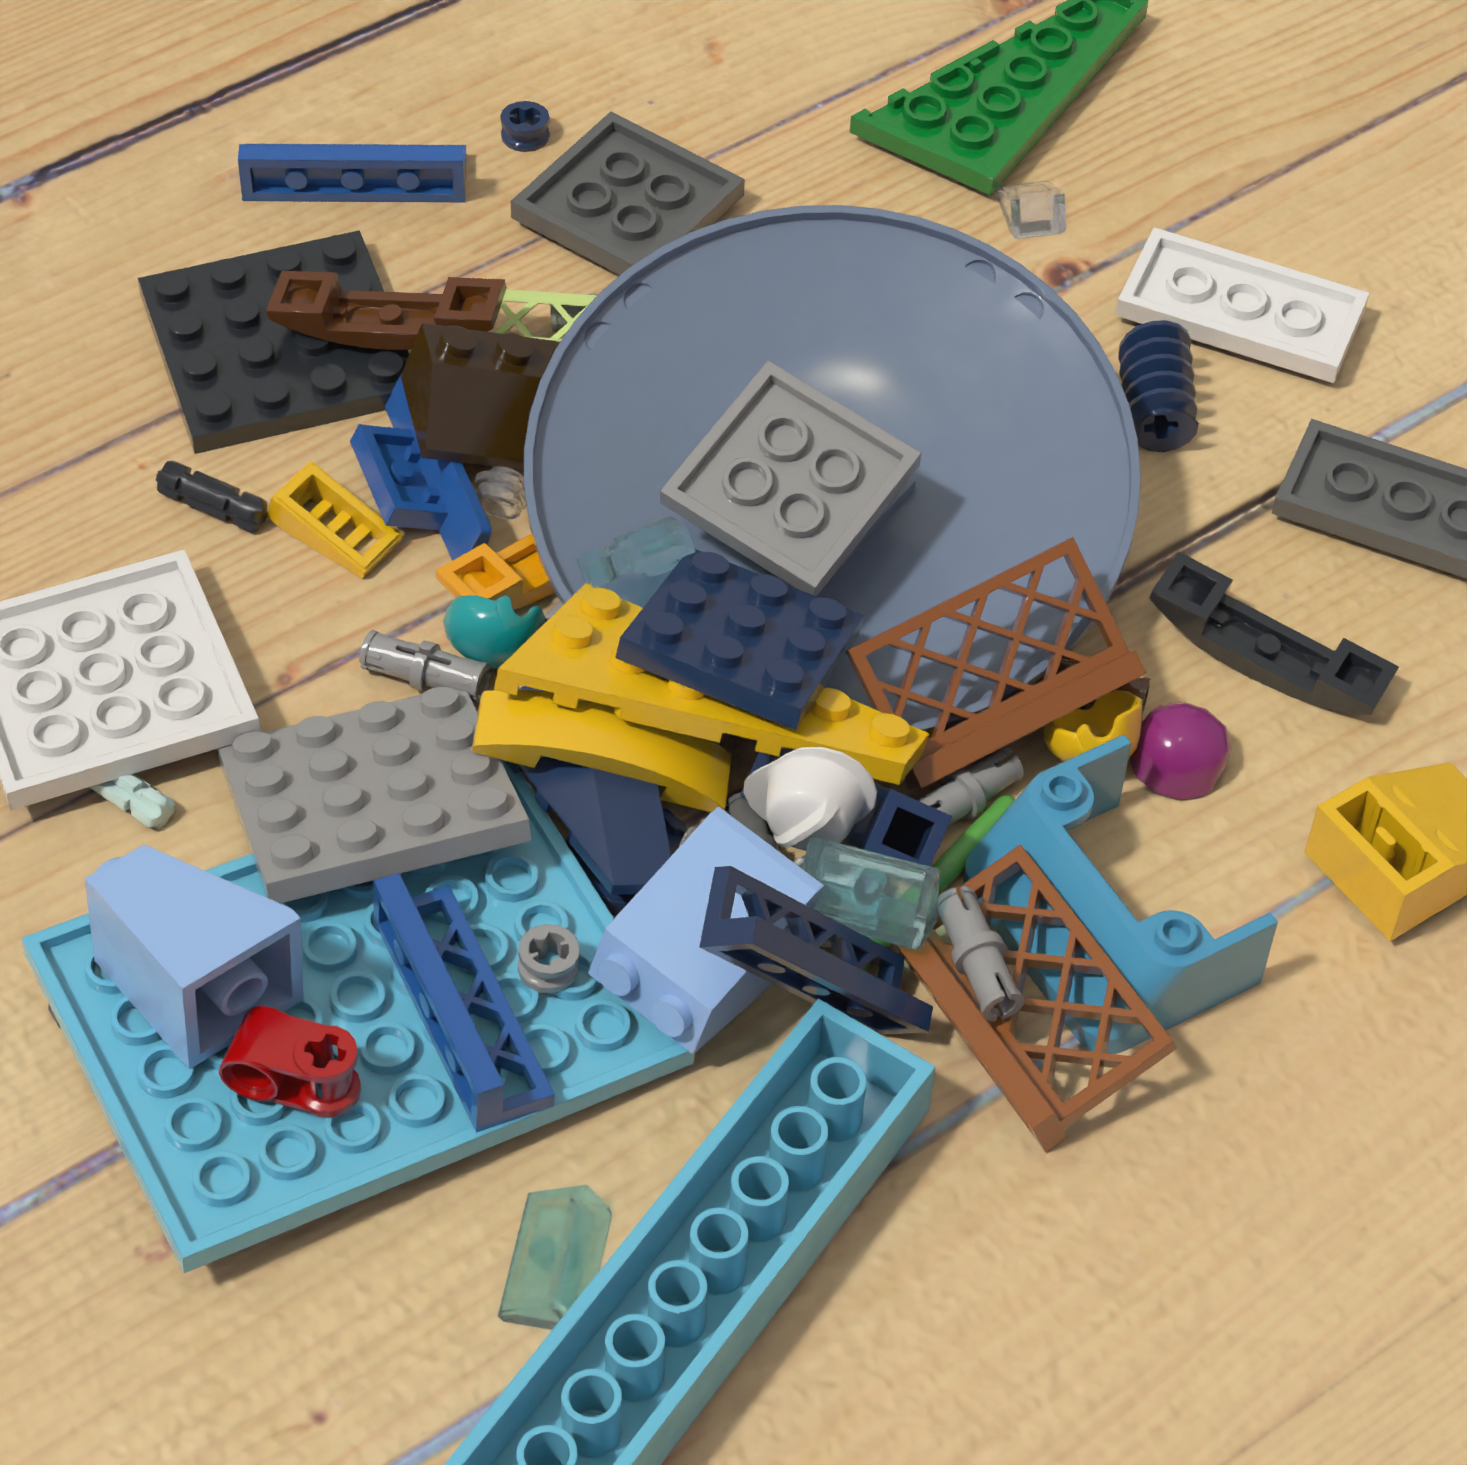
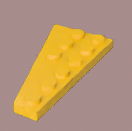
[494,583,929,785]

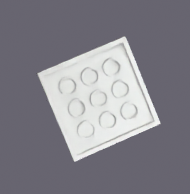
[0,549,261,811]

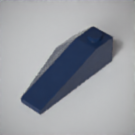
[505,686,671,895]

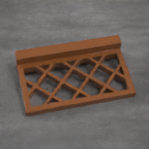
[845,537,1147,789]
[884,844,1177,1153]

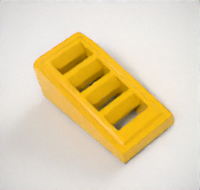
[267,460,403,579]

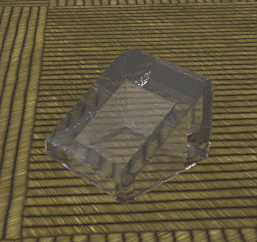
[996,181,1066,239]

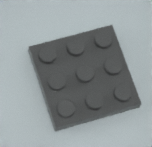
[510,111,745,275]

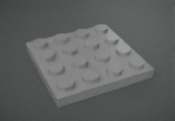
[217,687,532,903]

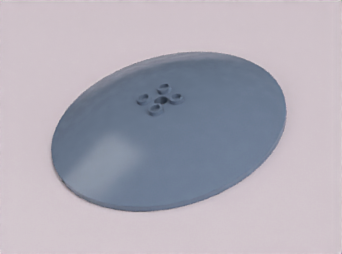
[524,205,1141,735]

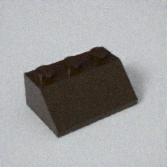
[400,323,561,470]

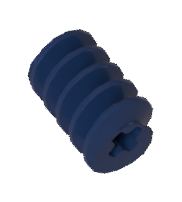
[1118,320,1199,452]

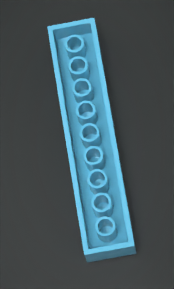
[444,999,936,1465]

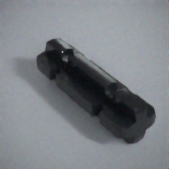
[155,460,268,532]

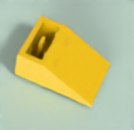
[1304,762,1467,941]

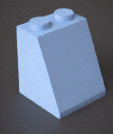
[588,807,824,1054]
[85,845,304,1069]

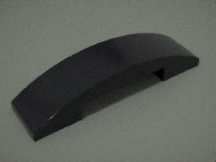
[1149,552,1399,715]

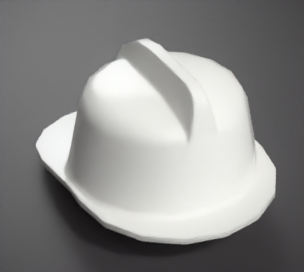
[743,747,877,852]

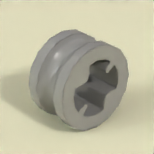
[518,924,580,994]

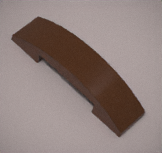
[266,271,507,350]

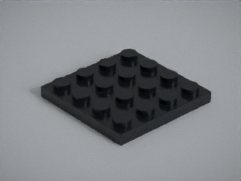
[138,230,409,454]

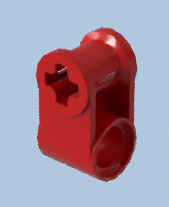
[218,1006,361,1118]

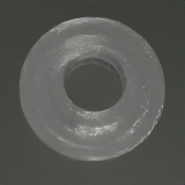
[473,467,527,519]

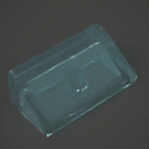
[803,837,939,949]
[498,1185,612,1330]

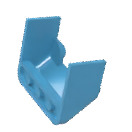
[963,735,1278,1054]

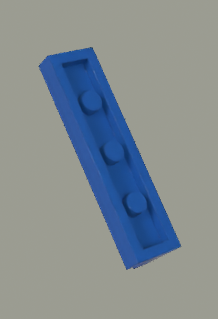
[238,144,467,203]
[374,873,555,1133]

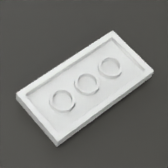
[1115,227,1370,383]

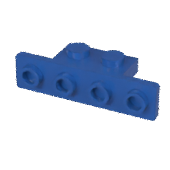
[350,373,492,561]

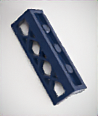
[699,866,933,1035]

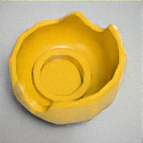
[1044,690,1142,762]

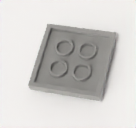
[660,360,921,596]

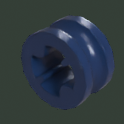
[500,101,550,152]

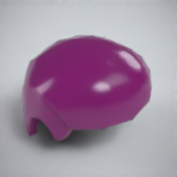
[1130,702,1232,799]

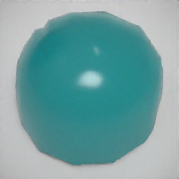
[443,595,547,669]

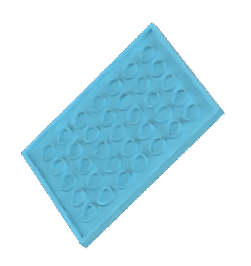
[22,761,695,1273]

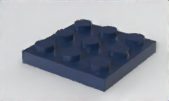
[615,547,865,730]

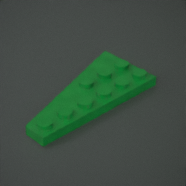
[850,0,1148,195]

